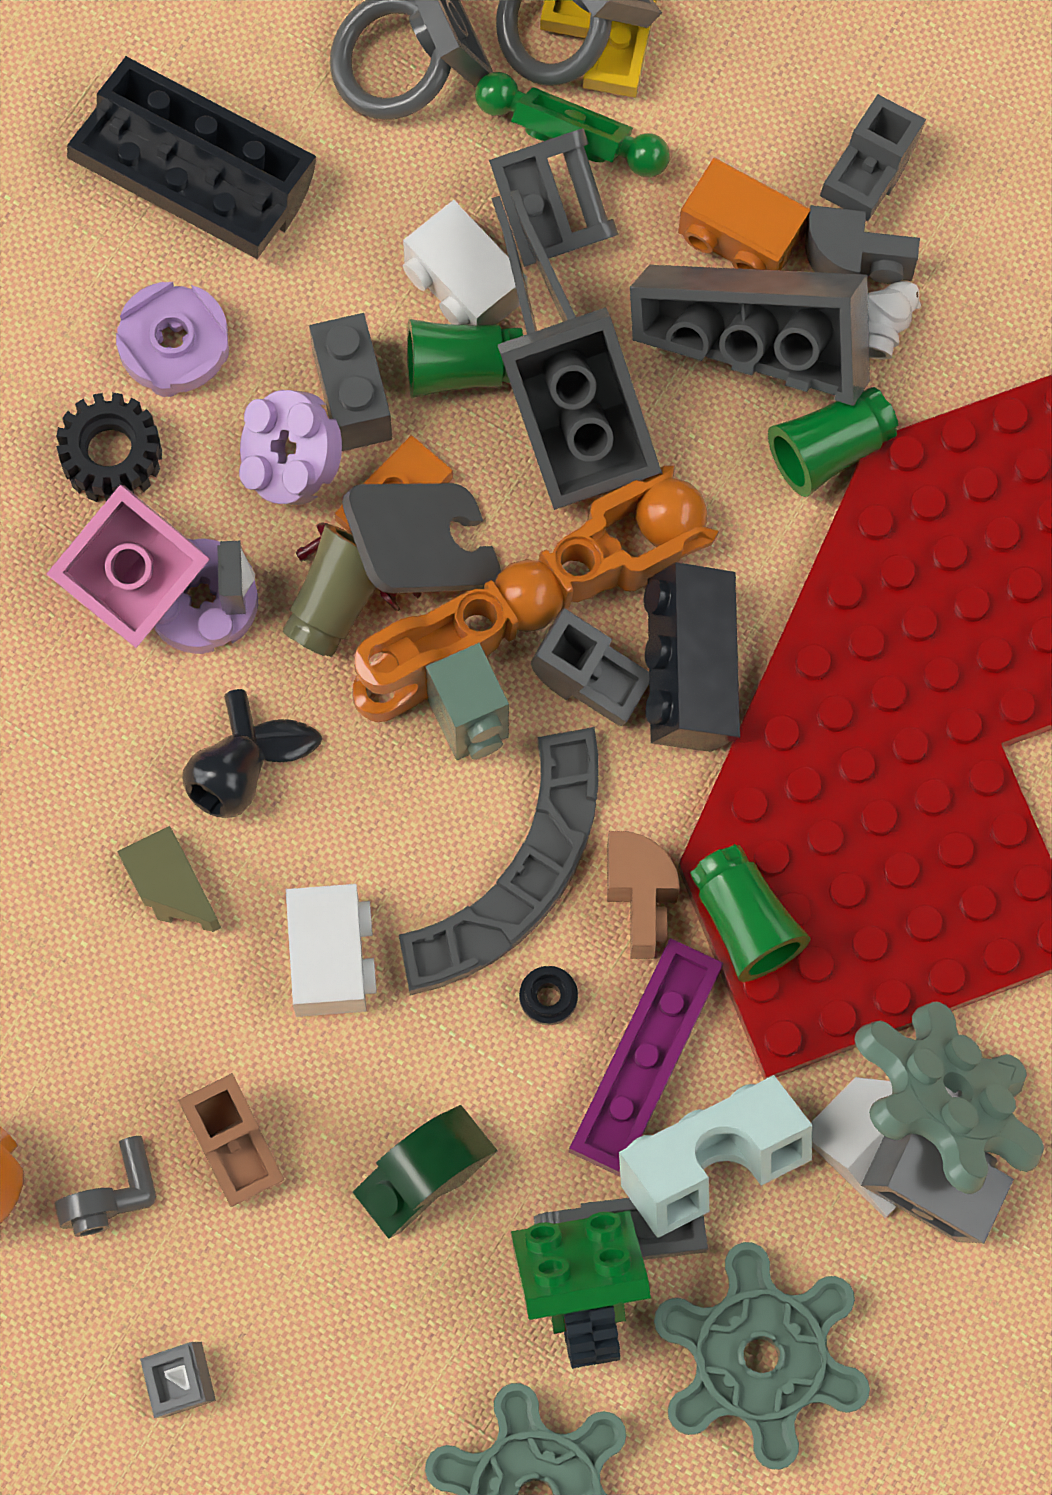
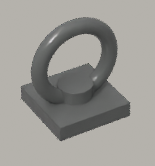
[330,0,493,120]
[496,0,662,86]

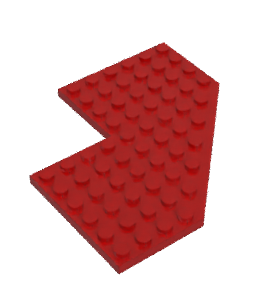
[678,374,1052,1080]

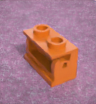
[678,157,811,270]

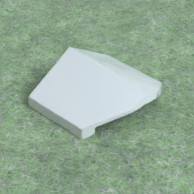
[811,1077,896,1218]

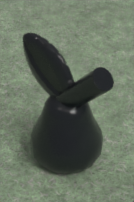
[182,689,322,818]

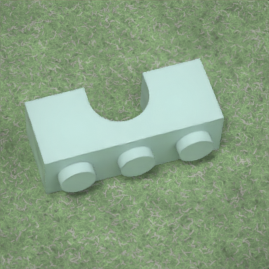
[619,1075,813,1238]

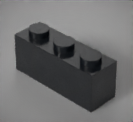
[643,562,740,752]

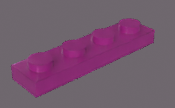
[569,938,723,1177]

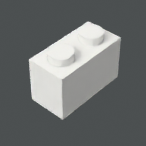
[403,200,527,325]
[286,884,376,1017]

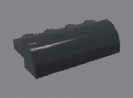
[67,56,316,259]

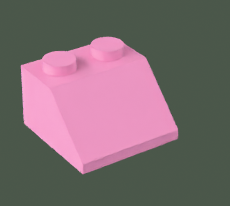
[47,485,210,648]

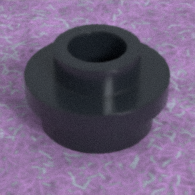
[519,966,578,1025]

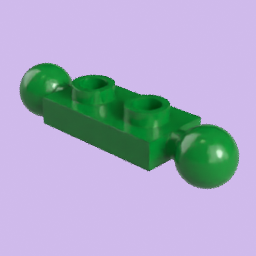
[475,72,670,178]

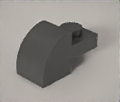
[820,94,926,221]
[805,205,920,284]
[531,608,649,726]

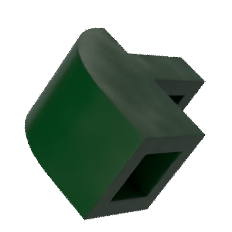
[353,1105,498,1239]

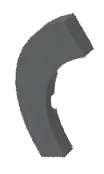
[399,727,598,995]

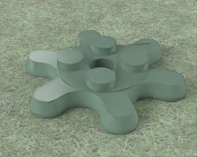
[855,1002,1044,1194]
[654,1242,870,1470]
[425,1383,626,1495]

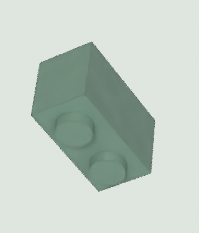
[426,643,509,761]

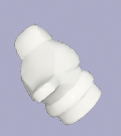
[868,281,921,360]

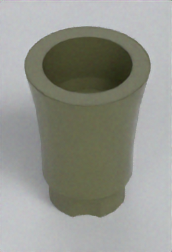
[283,524,376,657]

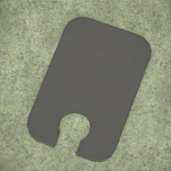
[342,483,501,593]

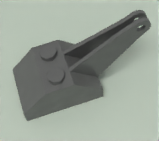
[491,189,662,510]

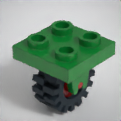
[511,1210,651,1369]

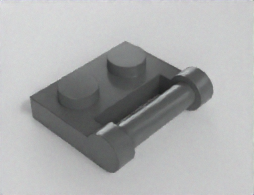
[489,128,619,267]

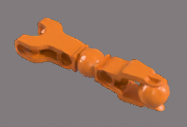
[352,465,719,722]

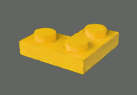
[540,0,657,98]

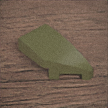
[117,826,221,932]

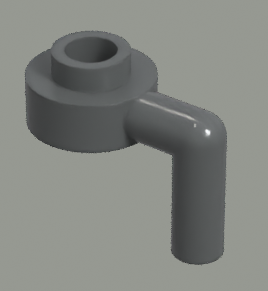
[54,1136,156,1237]

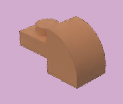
[607,831,680,959]
[178,1073,285,1207]

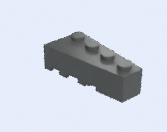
[630,265,870,406]

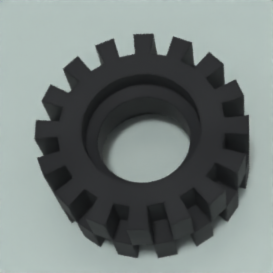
[56,392,162,502]

